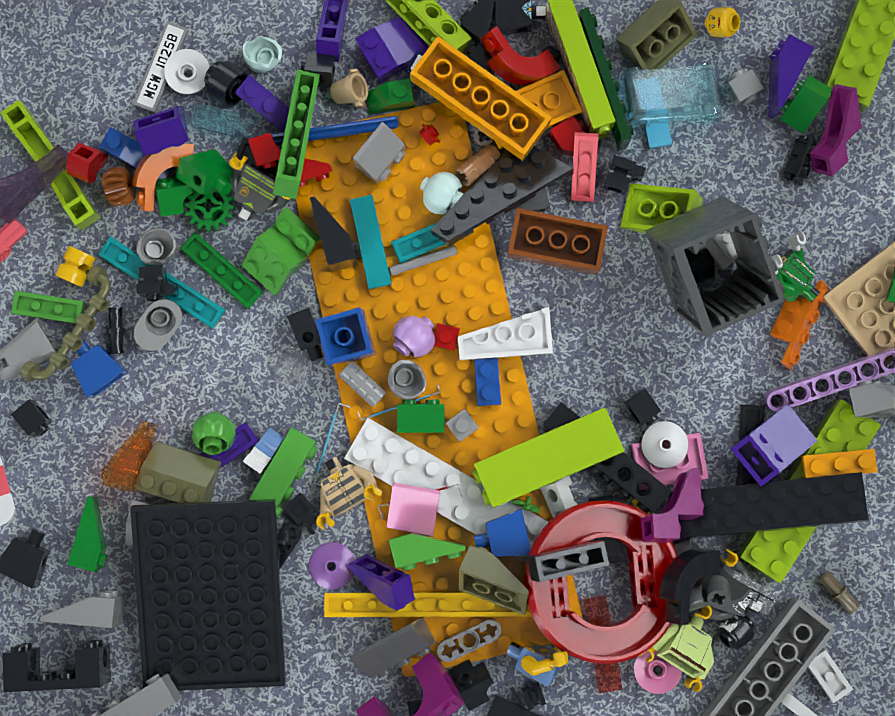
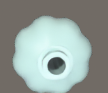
[420,172,464,214]

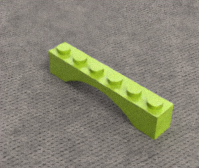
[0,100,101,230]

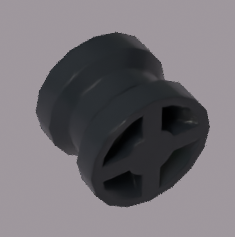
[521,682,546,711]

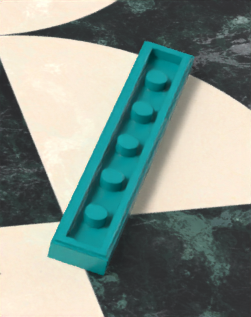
[98,236,226,329]

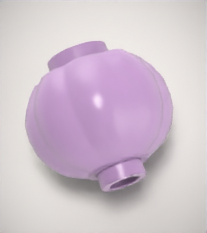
[393,316,435,357]

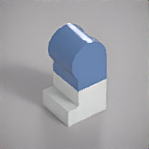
[243,427,285,474]

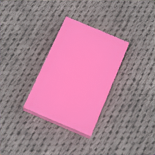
[631,433,709,490]

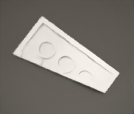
[458,307,553,361]

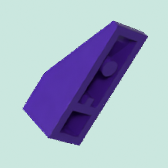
[316,0,348,62]
[348,554,415,611]

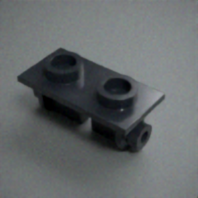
[784,135,818,185]

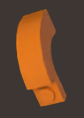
[132,143,194,211]

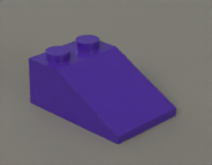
[355,17,429,84]
[768,34,814,119]

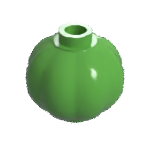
[192,412,236,455]

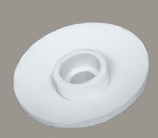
[164,49,210,95]
[641,421,688,468]

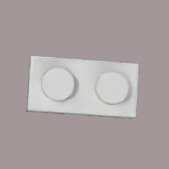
[808,649,853,703]

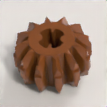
[102,167,136,207]

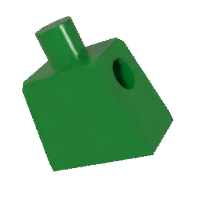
[176,149,232,195]

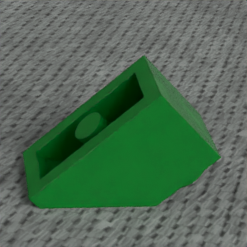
[367,78,415,115]

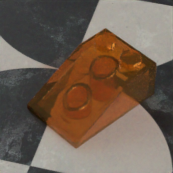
[101,421,157,492]

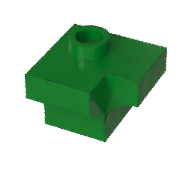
[155,177,193,217]

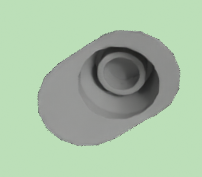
[134,299,182,351]

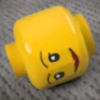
[705,7,741,38]

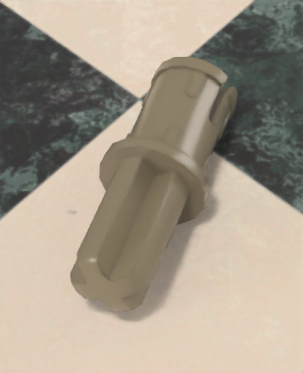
[819,571,860,614]

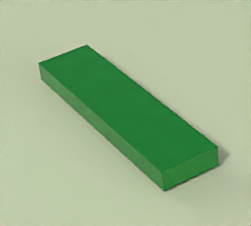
[180,232,264,310]

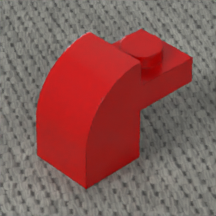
[66,142,108,184]

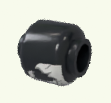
[718,615,754,649]

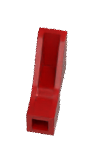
[248,132,333,187]

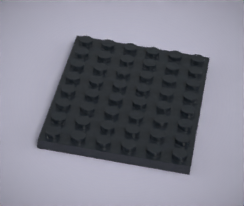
[130,499,286,691]

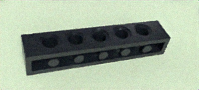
[543,402,672,514]

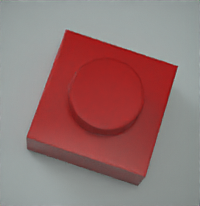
[433,323,460,351]

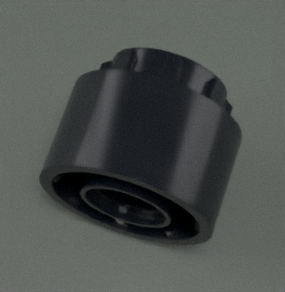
[204,61,249,107]

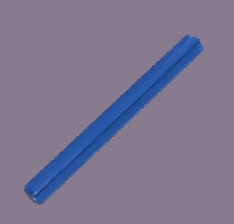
[272,116,399,146]

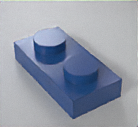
[474,358,501,406]

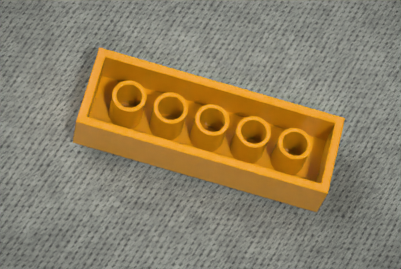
[410,36,552,161]

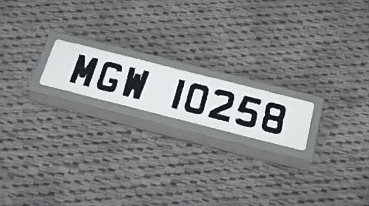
[133,21,189,113]

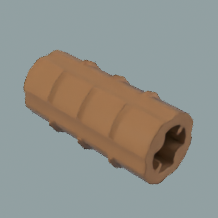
[455,144,501,186]

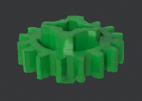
[184,188,236,233]

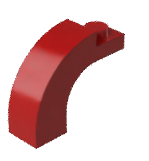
[480,26,560,86]

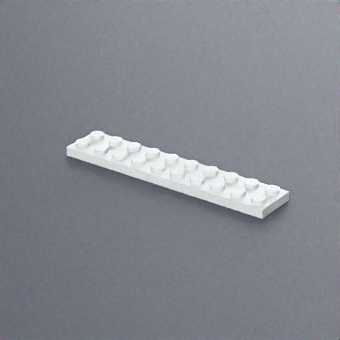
[344,418,548,563]

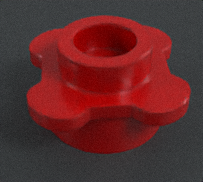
[419,123,441,146]

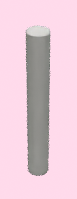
[389,245,458,276]

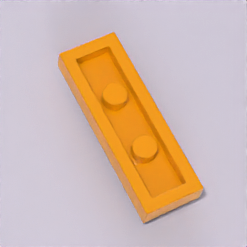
[801,449,877,478]

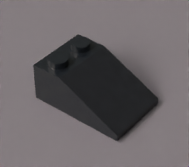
[310,197,361,272]

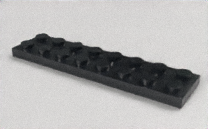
[677,472,869,540]

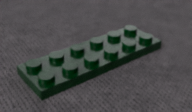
[578,7,634,151]

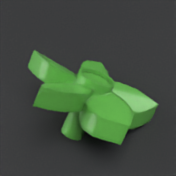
[512,496,541,513]

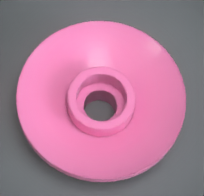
[634,651,682,694]

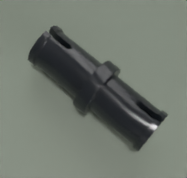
[106,307,125,354]

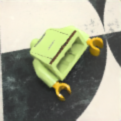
[639,616,714,692]

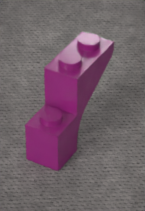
[810,84,862,177]
[641,468,704,543]

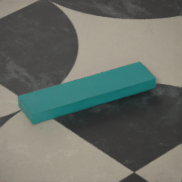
[350,195,392,290]

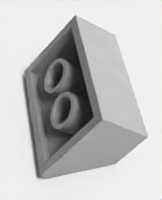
[849,380,895,418]

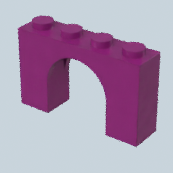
[356,653,465,716]

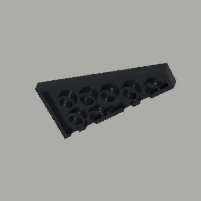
[431,146,574,246]

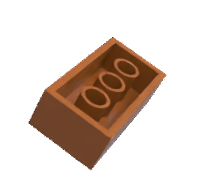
[507,208,608,275]

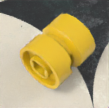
[55,246,96,288]

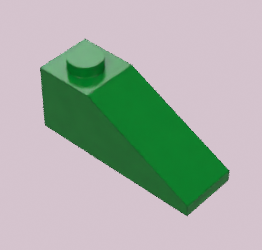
[67,496,108,572]

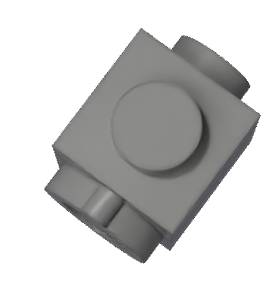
[725,68,764,107]

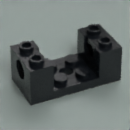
[2,640,111,692]

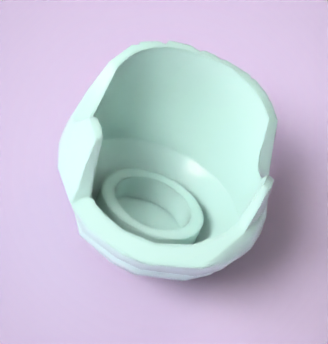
[242,36,282,73]

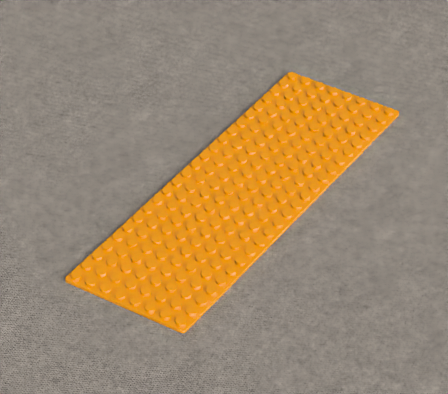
[296,102,583,677]

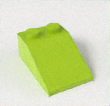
[620,183,703,234]

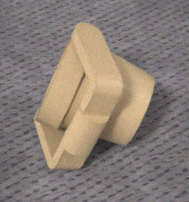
[330,69,368,109]

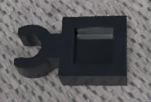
[283,492,317,535]

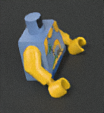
[507,641,568,687]

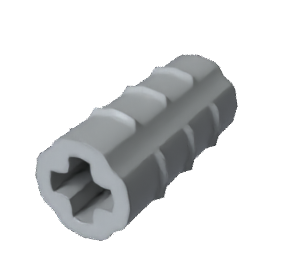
[339,361,386,407]

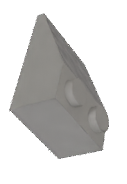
[40,590,125,628]

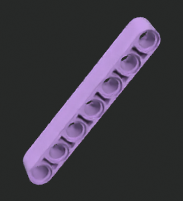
[764,347,895,412]

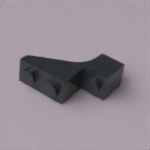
[460,0,495,75]

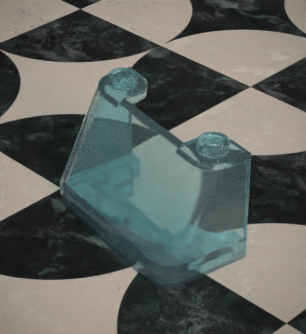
[621,63,722,130]

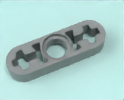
[437,619,501,662]

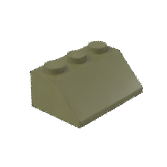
[615,0,698,80]
[135,441,222,503]

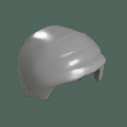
[137,228,177,266]
[388,360,426,400]

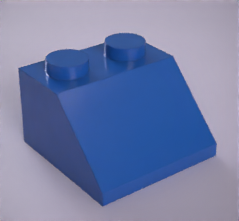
[315,307,376,365]

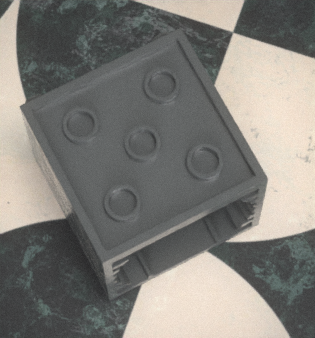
[645,196,785,337]

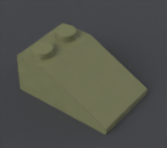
[459,545,529,615]

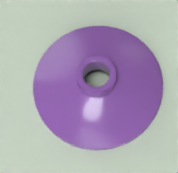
[309,542,355,589]

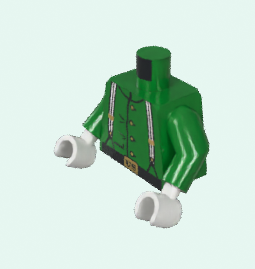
[770,232,820,303]

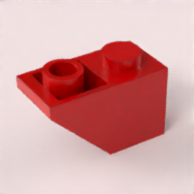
[549,116,599,156]

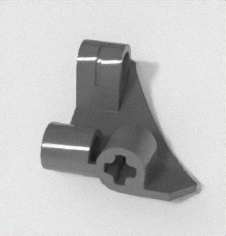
[673,539,752,612]

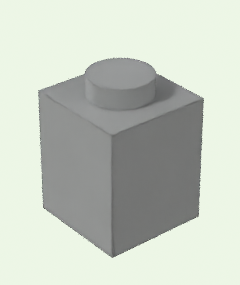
[446,409,479,442]

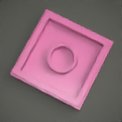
[387,482,440,536]

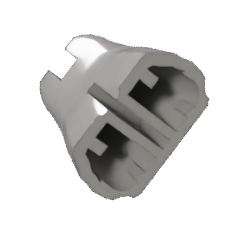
[0,318,60,380]

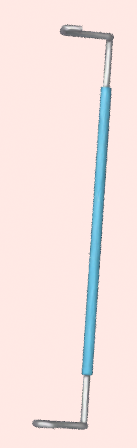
[357,384,440,420]
[314,403,351,487]

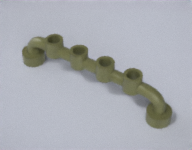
[20,265,111,382]

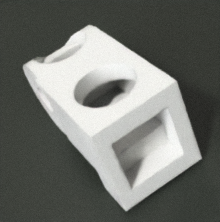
[540,476,578,518]

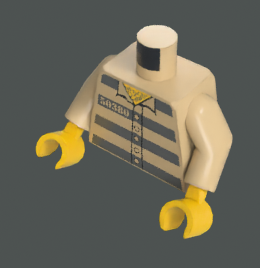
[316,457,382,530]

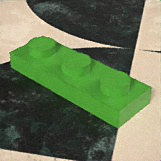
[11,290,86,324]

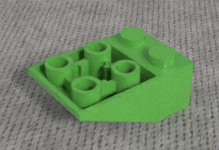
[389,533,466,571]

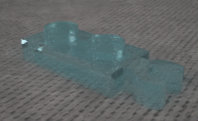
[190,103,256,138]

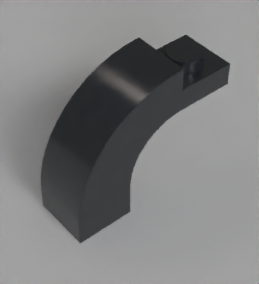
[659,548,720,625]

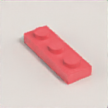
[571,132,598,202]

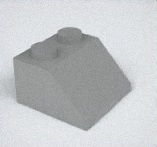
[353,122,406,185]

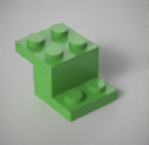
[241,207,321,296]

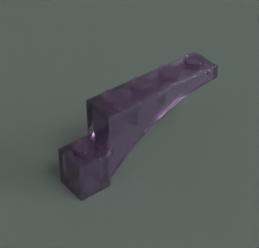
[0,144,69,223]

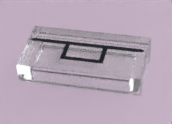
[732,571,778,615]

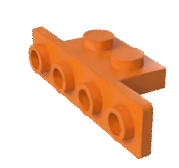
[770,280,829,370]

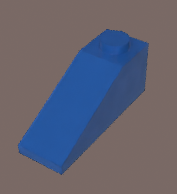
[99,127,174,179]

